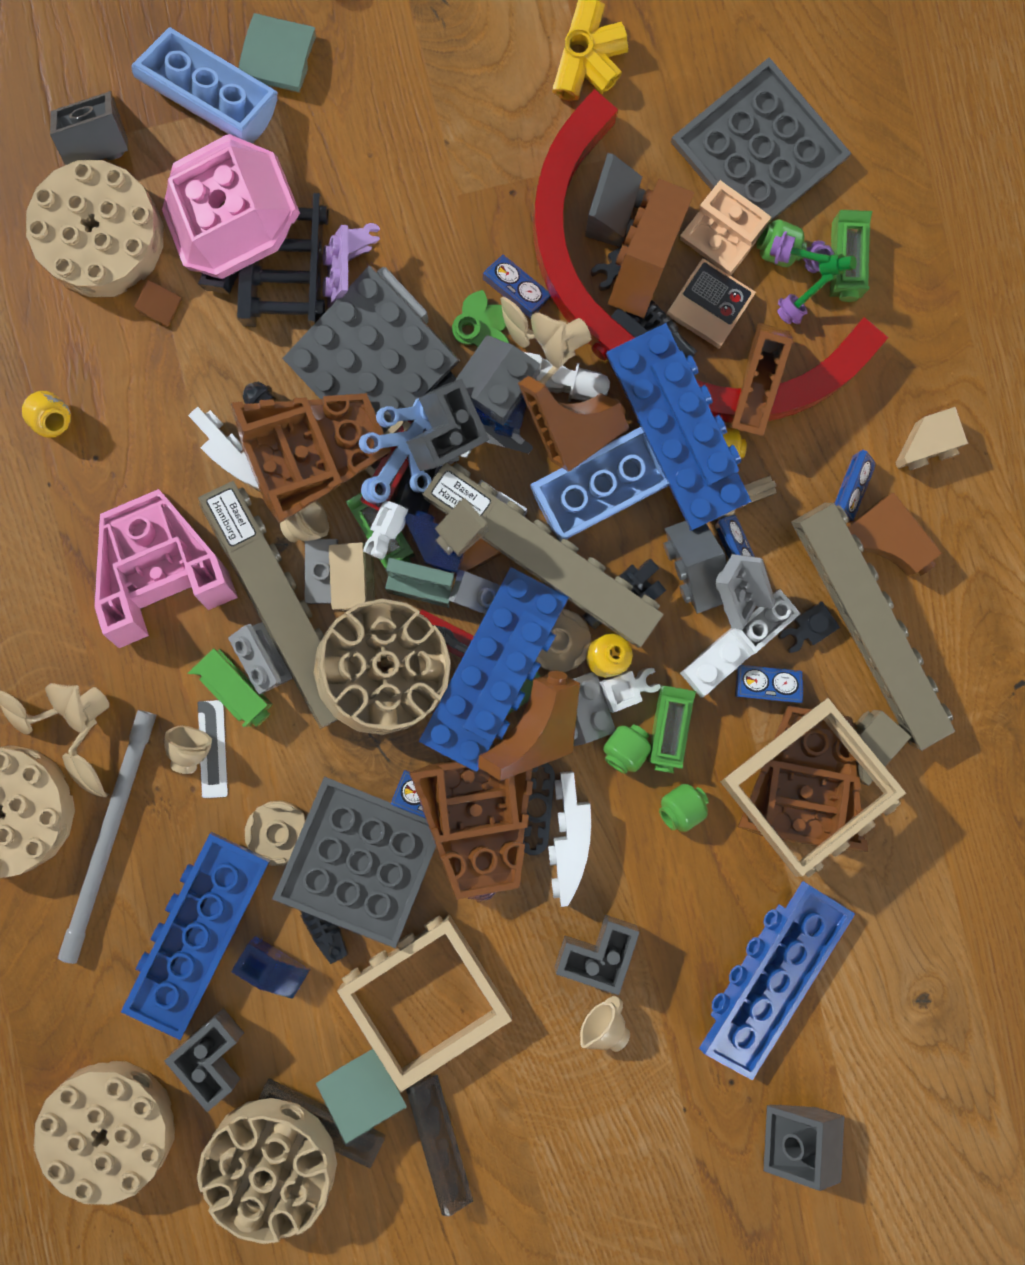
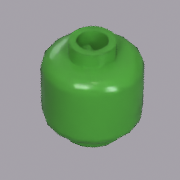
[756,220,807,267]
[603,724,652,774]
[659,783,709,832]

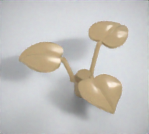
[500,296,591,385]
[0,684,109,797]

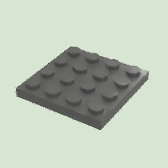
[671,57,851,224]
[282,265,461,433]
[272,776,436,948]

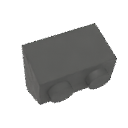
[50,91,128,165]
[585,153,645,247]
[455,335,541,426]
[764,1104,845,1191]

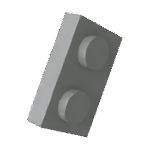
[716,554,776,630]
[228,622,292,694]
[573,672,615,746]

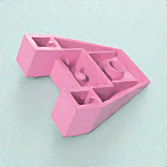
[95,489,238,648]

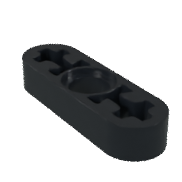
[523,763,555,855]

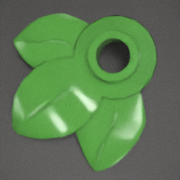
[452,290,509,347]

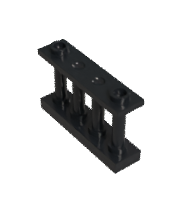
[237,193,329,327]

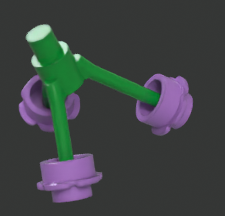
[770,231,857,324]

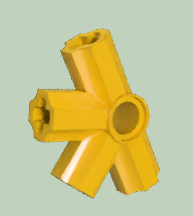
[552,0,628,101]

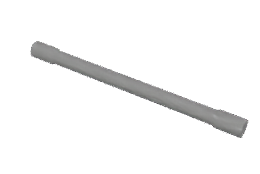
[58,710,157,964]

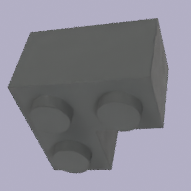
[406,379,489,471]
[663,521,726,614]
[555,915,640,995]
[164,1008,244,1112]

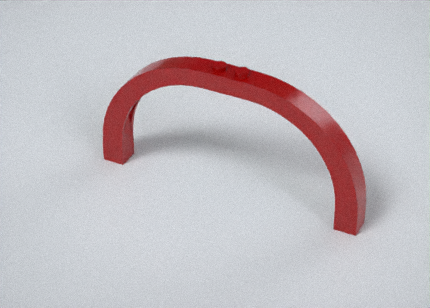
[533,89,889,423]

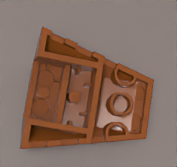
[231,393,391,523]
[737,705,868,852]
[409,761,533,899]

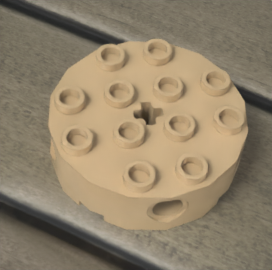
[26,160,163,297]
[313,599,451,735]
[0,745,75,878]
[34,1061,175,1205]
[197,1098,337,1244]

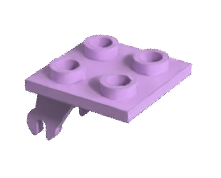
[323,223,380,308]

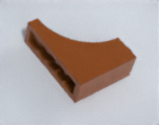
[731,322,793,436]
[518,376,629,472]
[847,492,942,576]
[478,671,580,781]

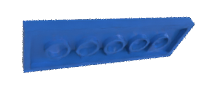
[606,323,752,531]
[418,567,569,772]
[121,832,270,1040]
[699,881,855,1080]

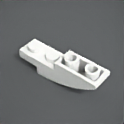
[188,407,260,491]
[680,589,801,698]
[548,771,591,907]

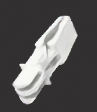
[524,352,610,402]

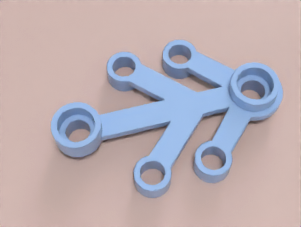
[359,398,442,504]

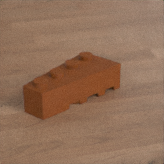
[608,179,695,318]

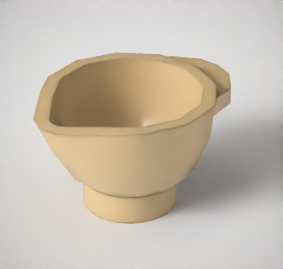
[280,501,329,542]
[164,726,212,774]
[580,996,630,1052]

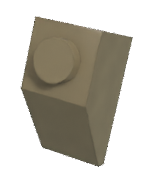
[435,497,489,557]
[855,710,911,786]

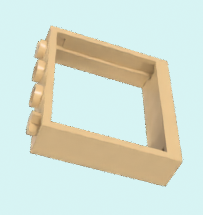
[721,698,906,878]
[337,914,512,1092]

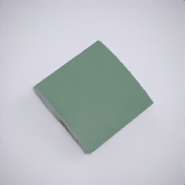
[238,13,316,92]
[385,558,454,608]
[316,1049,407,1144]

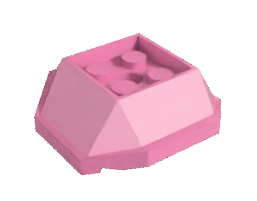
[162,134,300,279]

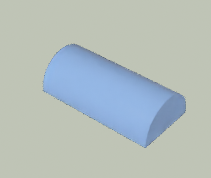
[131,27,278,143]
[530,427,669,542]

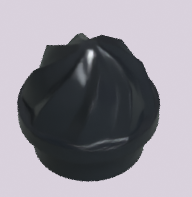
[243,381,276,404]

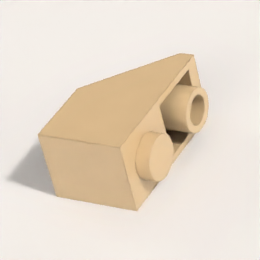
[896,407,968,471]

